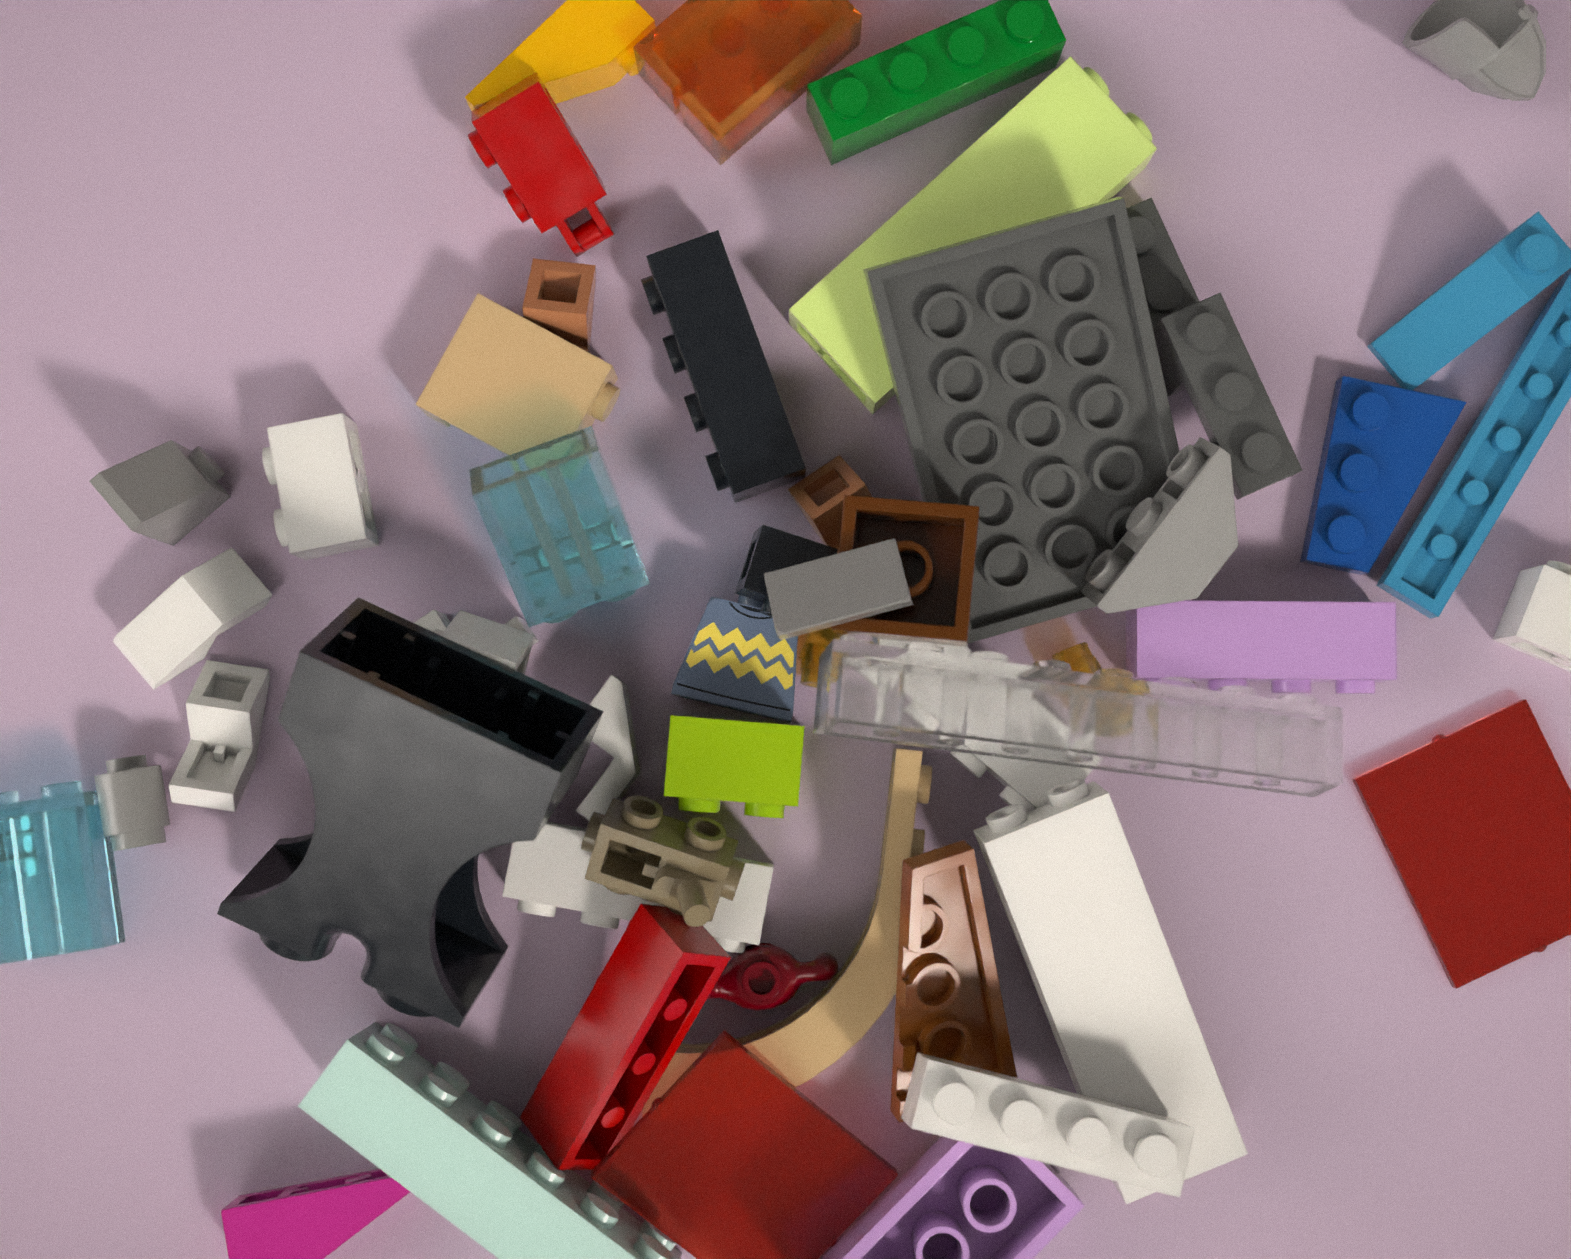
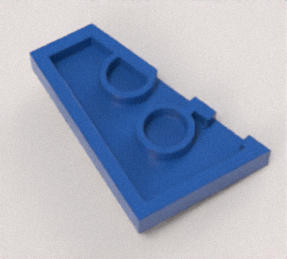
[1300,376,1467,575]

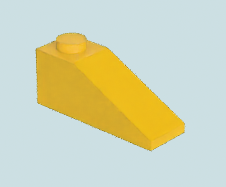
[465,0,659,111]

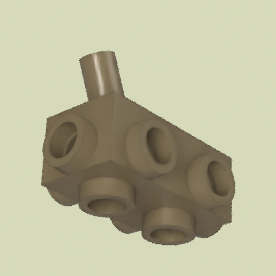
[581,796,745,927]

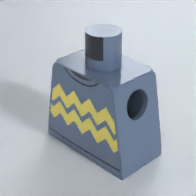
[671,595,798,723]

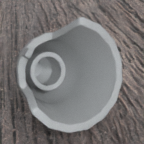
[1402,0,1546,101]

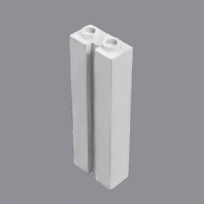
[973,779,1248,1204]

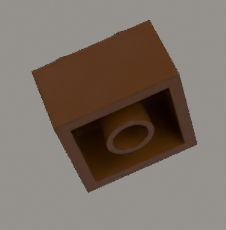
[831,495,980,647]

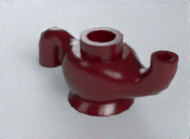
[707,943,838,1011]

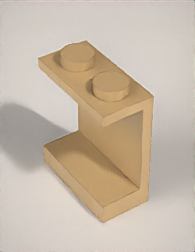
[415,293,620,486]

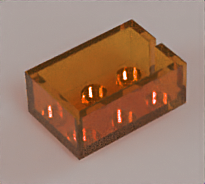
[633,0,863,165]

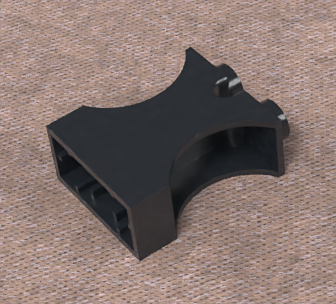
[217,597,604,1028]

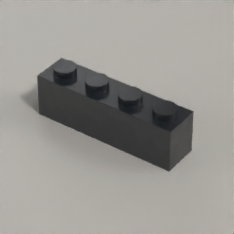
[641,230,806,503]

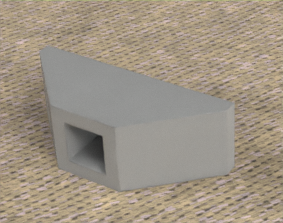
[1081,437,1238,614]

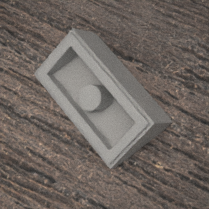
[764,538,913,640]

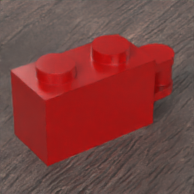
[468,72,615,257]

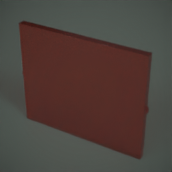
[1352,699,1571,989]
[591,1030,898,1259]

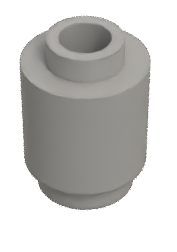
[94,755,170,851]

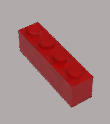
[520,904,731,1170]

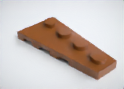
[890,840,1017,1123]

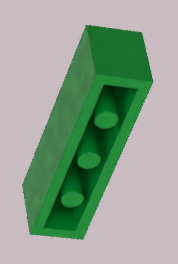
[806,0,1066,165]

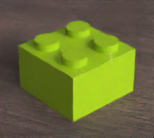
[664,715,804,818]

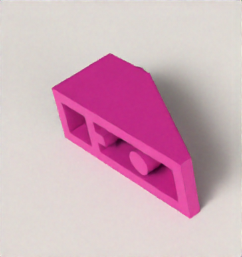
[221,1169,410,1259]

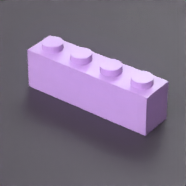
[1126,600,1397,694]

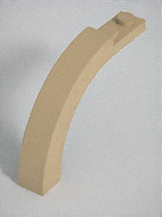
[642,748,932,1119]

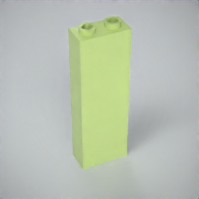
[789,56,1157,415]

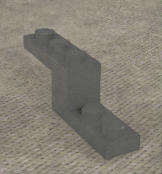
[1126,198,1302,500]

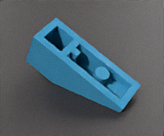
[1367,211,1571,390]

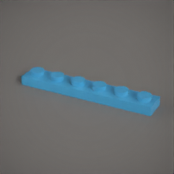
[1376,268,1571,619]

